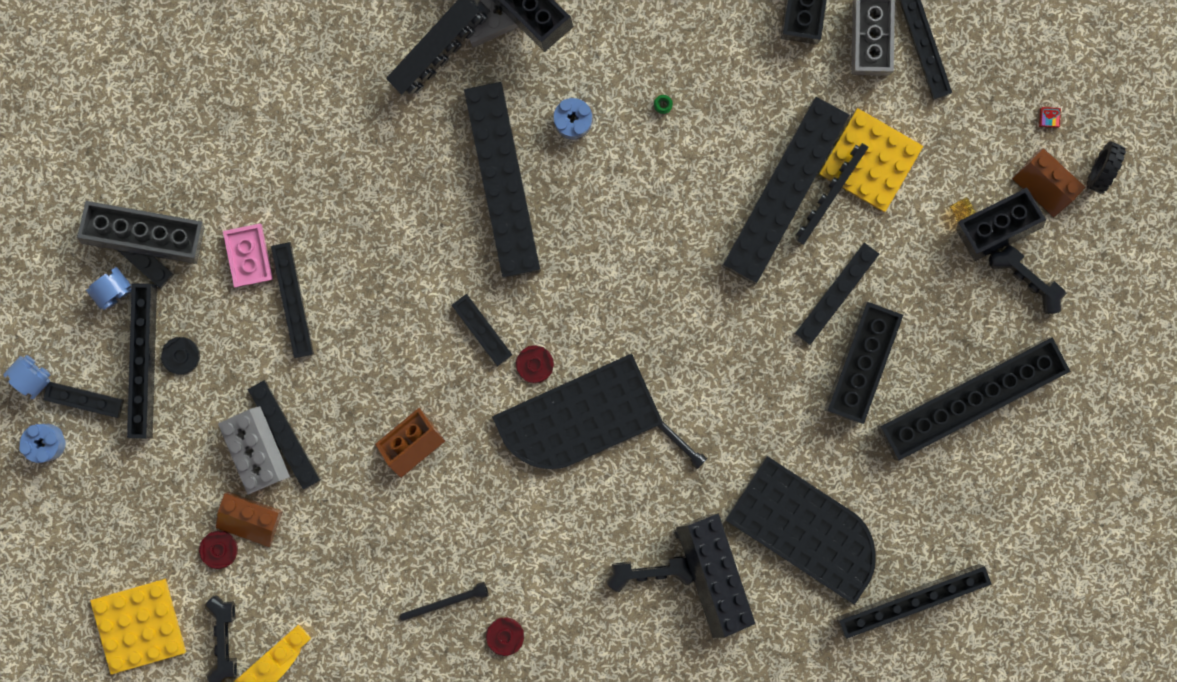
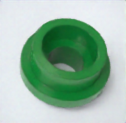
[654,95,673,114]

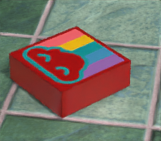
[1039,107,1061,128]

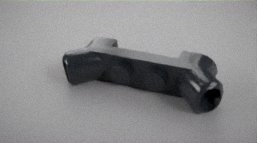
[989,245,1067,314]
[607,556,694,592]
[204,595,237,682]

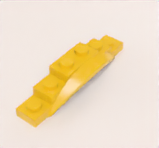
[234,624,311,682]

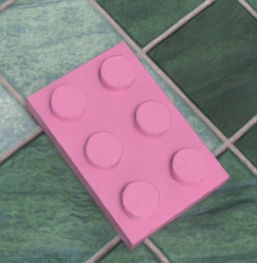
[223,224,273,288]

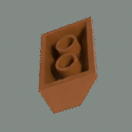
[1012,148,1086,218]
[375,408,445,478]
[216,492,283,547]

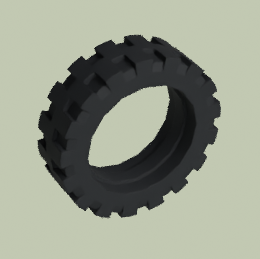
[1087,141,1126,194]

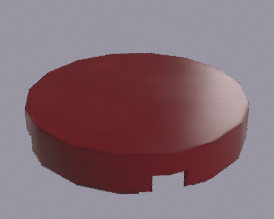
[516,345,554,383]
[199,531,238,569]
[486,617,524,656]

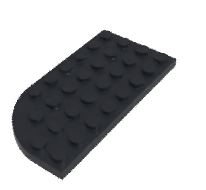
[492,353,663,469]
[725,456,876,605]

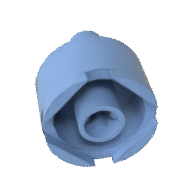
[554,98,592,140]
[85,267,132,310]
[3,355,51,399]
[19,424,66,463]

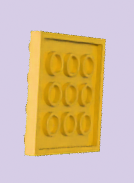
[818,108,924,213]
[90,578,186,674]

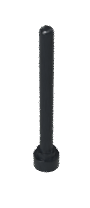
[657,422,708,469]
[399,582,489,621]

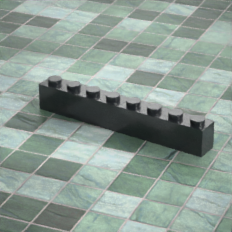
[127,283,157,439]
[836,564,992,639]

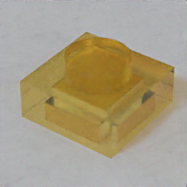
[949,197,976,222]

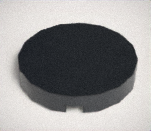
[161,337,200,375]

